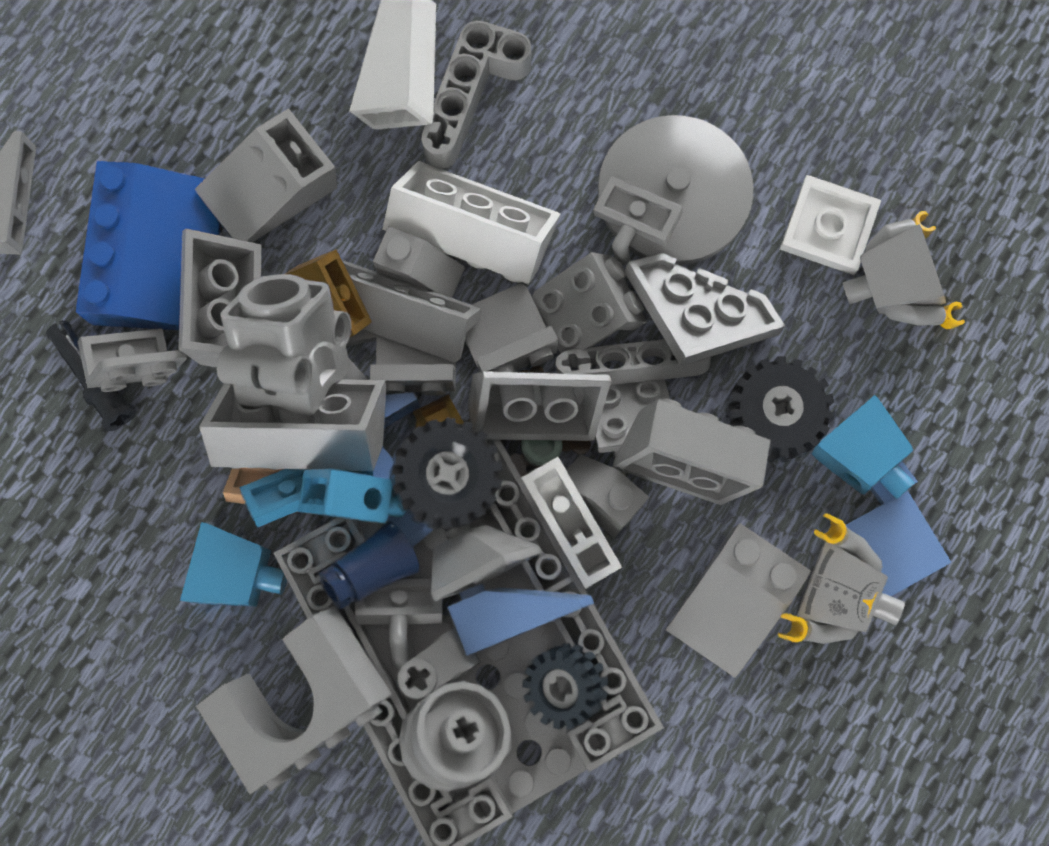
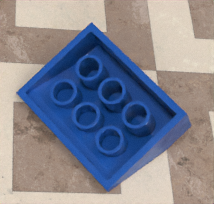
[76,161,221,330]

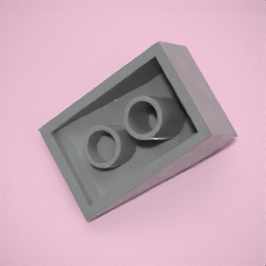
[665,523,811,678]

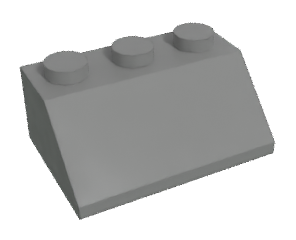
[179,228,261,367]
[468,372,611,441]
[613,399,770,505]

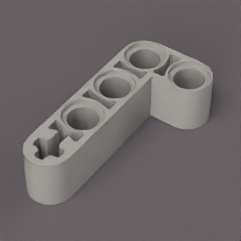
[421,20,531,169]

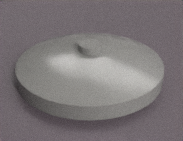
[598,115,754,265]

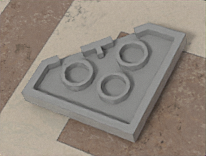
[624,253,785,366]

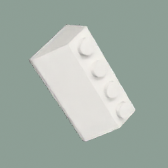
[382,161,561,284]

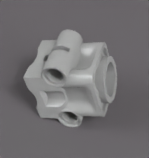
[217,274,351,416]

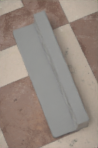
[342,260,482,362]

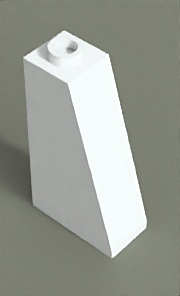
[349,0,436,129]

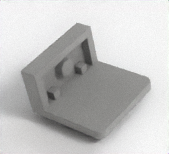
[533,252,647,353]
[465,284,558,373]
[78,328,187,392]
[370,335,456,396]

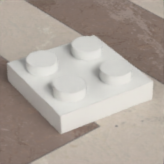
[779,175,881,275]

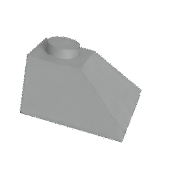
[431,524,542,601]

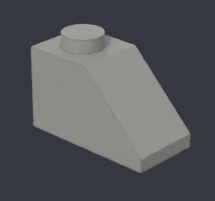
[373,226,465,298]
[566,455,649,538]

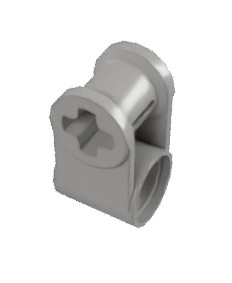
[398,627,481,701]

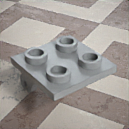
[595,379,670,476]

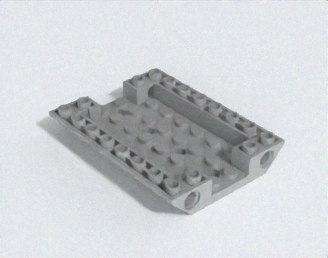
[273,439,664,846]

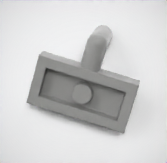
[593,176,683,266]
[355,579,442,669]

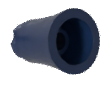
[319,521,420,609]

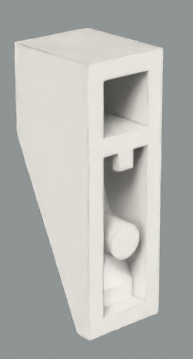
[521,456,622,589]

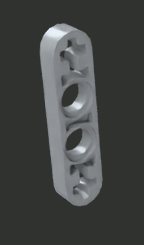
[556,339,711,385]

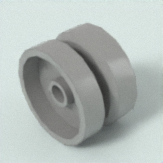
[399,681,511,792]

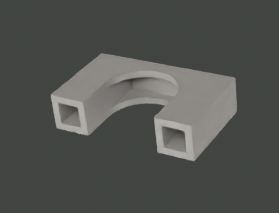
[196,606,392,794]

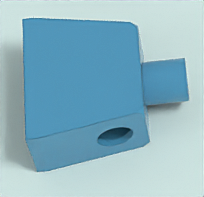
[811,395,915,499]
[298,469,406,523]
[180,522,287,607]

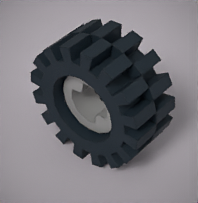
[522,643,608,730]

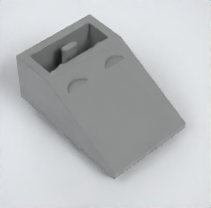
[195,108,337,243]

